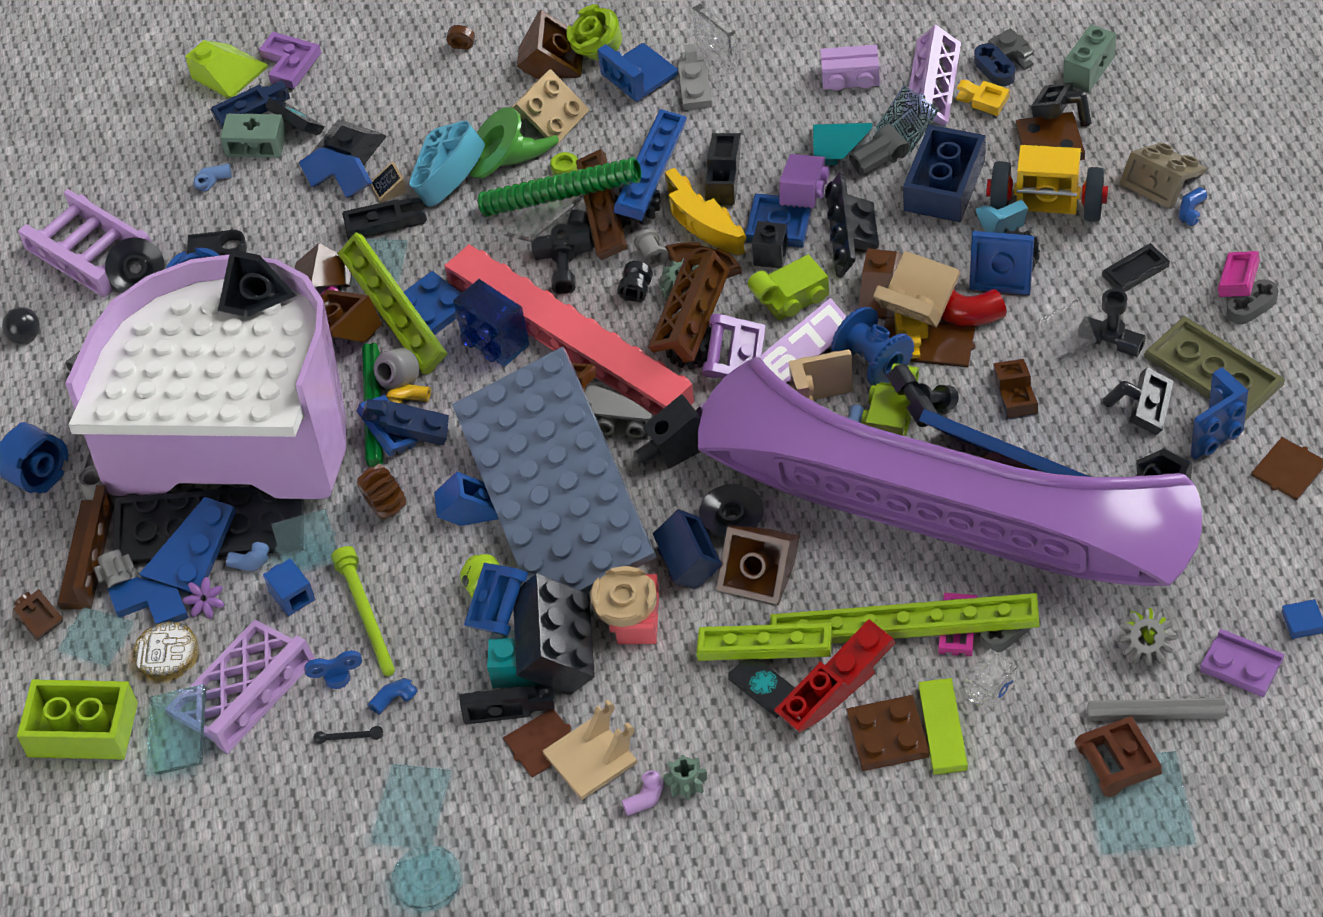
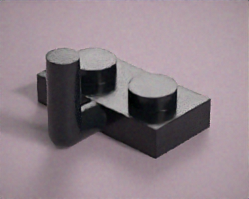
[1031,83,1092,126]
[1103,367,1174,435]

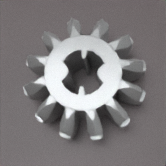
[1118,608,1177,667]

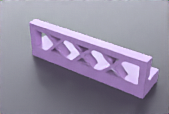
[903,25,961,126]

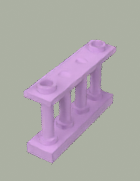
[18,189,151,298]

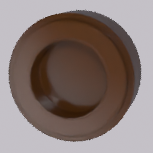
[446,25,475,49]

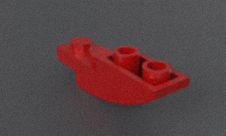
[774,619,896,733]

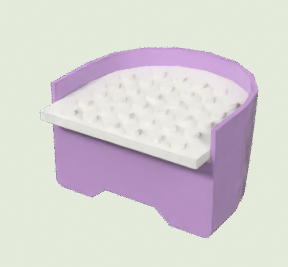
[65,255,347,499]

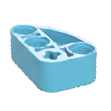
[409,121,485,207]

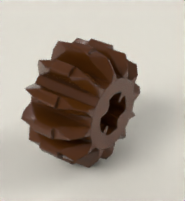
[357,464,406,520]

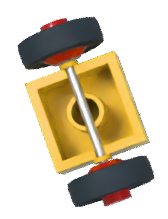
[986,145,1108,222]

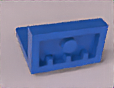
[597,43,678,102]
[1191,367,1249,460]

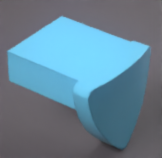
[976,200,1028,233]

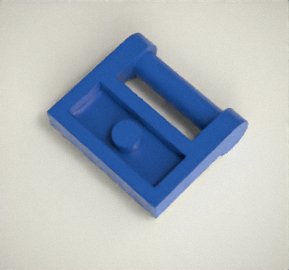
[464,563,528,637]

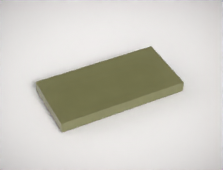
[1144,316,1285,421]

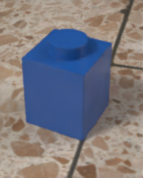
[263,558,316,617]

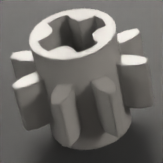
[93,550,135,588]

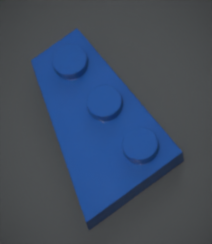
[139,497,236,595]

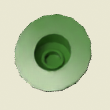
[469,107,559,178]

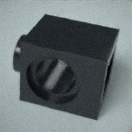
[752,221,789,269]

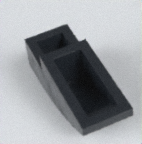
[705,133,741,205]

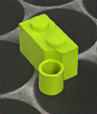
[747,254,829,321]
[861,363,919,437]

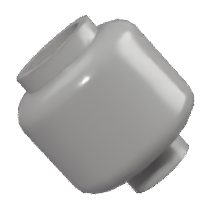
[374,348,419,390]

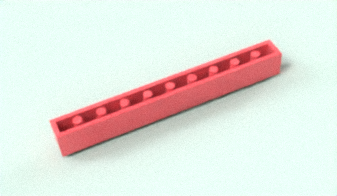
[444,244,694,415]

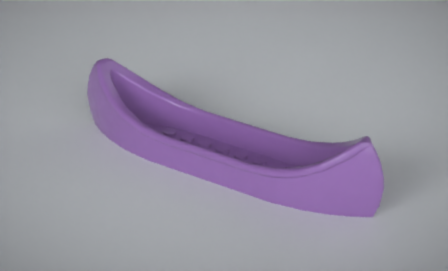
[698,357,1202,586]

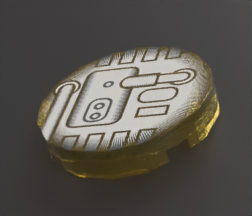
[133,621,199,682]

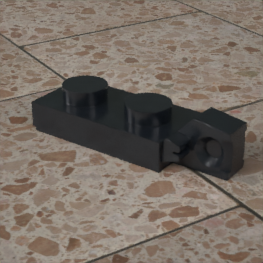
[459,685,555,725]

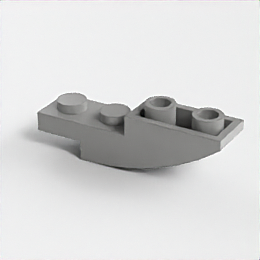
[585,384,652,438]

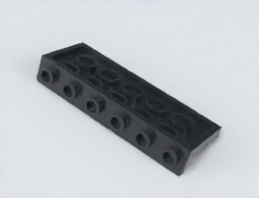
[113,485,304,564]

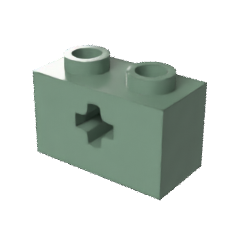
[1063,24,1116,93]
[220,114,287,158]

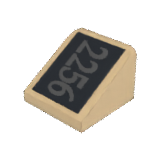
[371,162,407,203]

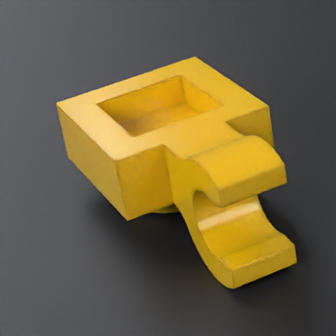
[956,79,1010,116]
[894,312,928,358]

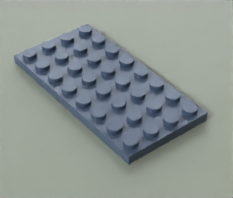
[452,347,657,593]

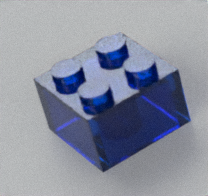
[453,279,530,367]

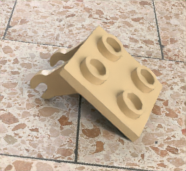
[542,700,638,800]

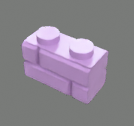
[820,45,880,91]

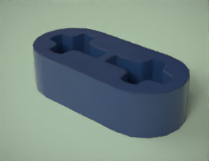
[974,43,1015,87]

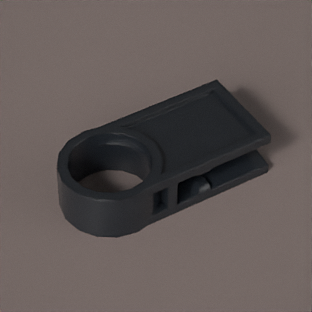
[187,229,247,256]

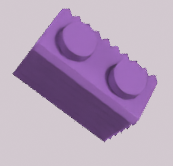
[779,154,829,209]

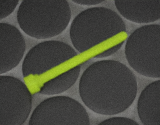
[331,546,395,677]

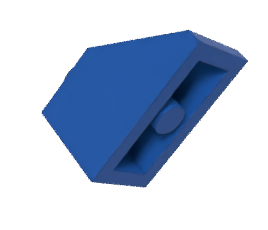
[434,471,499,526]

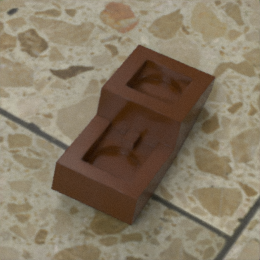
[993,359,1038,418]

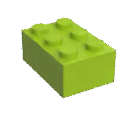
[17,679,138,760]

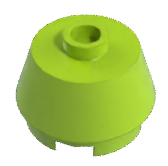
[567,4,622,61]

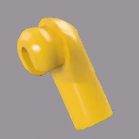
[386,384,431,404]

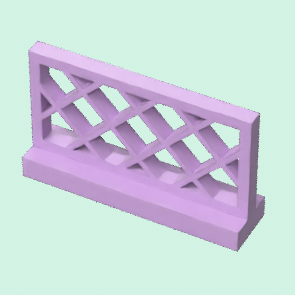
[166,619,315,754]

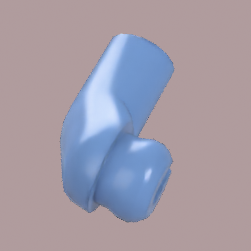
[226,542,269,571]

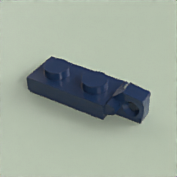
[210,80,290,129]
[362,399,449,445]

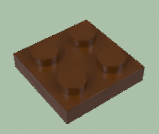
[846,695,929,771]

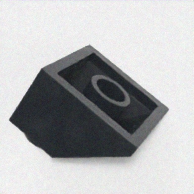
[310,119,386,166]

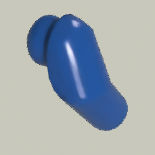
[1178,187,1207,226]
[367,678,418,715]

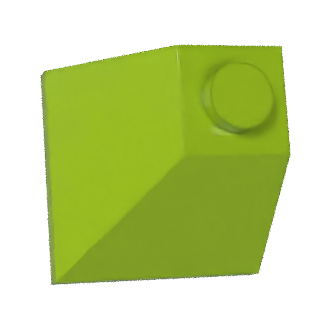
[185,40,268,98]

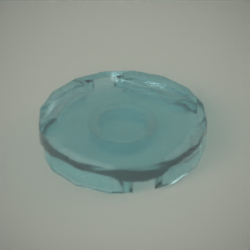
[392,845,463,913]

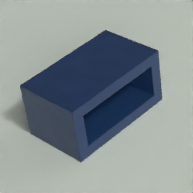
[652,509,722,589]

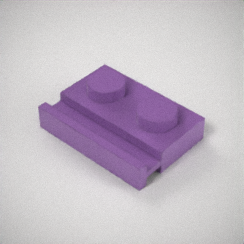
[1200,629,1284,697]

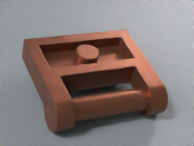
[1075,716,1162,797]

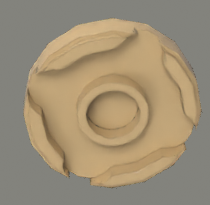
[590,566,657,627]

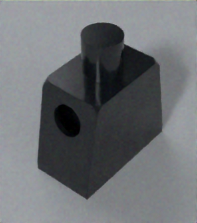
[635,394,701,469]

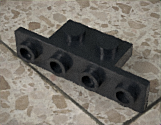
[825,172,879,277]

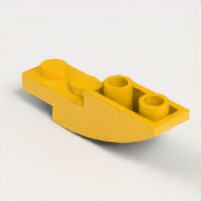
[664,167,746,256]

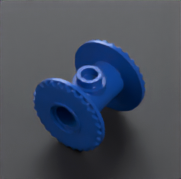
[831,306,914,386]

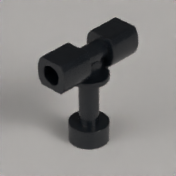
[531,228,593,294]
[1079,289,1146,358]
[886,364,959,427]

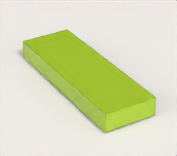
[918,678,968,775]

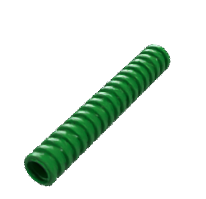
[477,157,642,217]

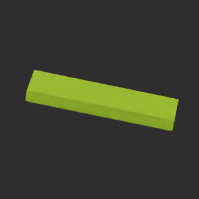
[696,623,833,661]

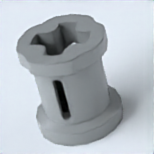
[633,229,669,268]

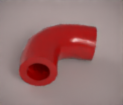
[941,289,1007,327]

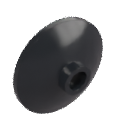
[105,237,165,293]
[699,484,764,538]

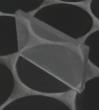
[499,194,584,242]

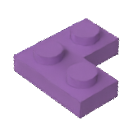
[259,32,321,89]

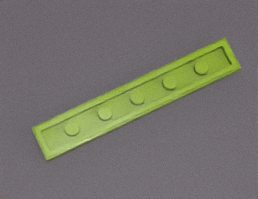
[337,232,448,375]

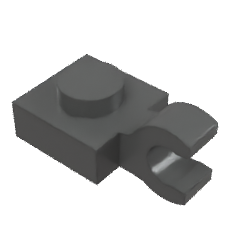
[988,28,1034,70]

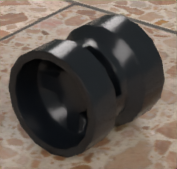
[617,261,653,302]

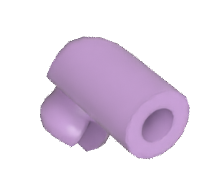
[621,770,664,816]

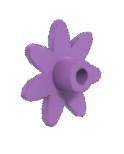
[182,577,224,619]

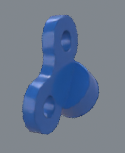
[304,650,362,689]

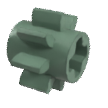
[664,755,708,800]

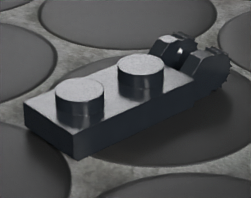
[342,197,427,240]

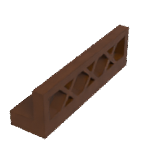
[648,250,730,363]
[57,485,114,609]

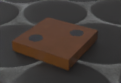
[1015,112,1085,160]

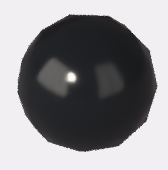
[2,307,40,344]

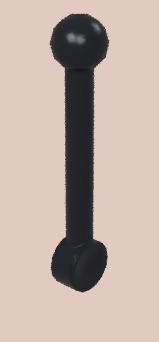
[313,726,383,744]

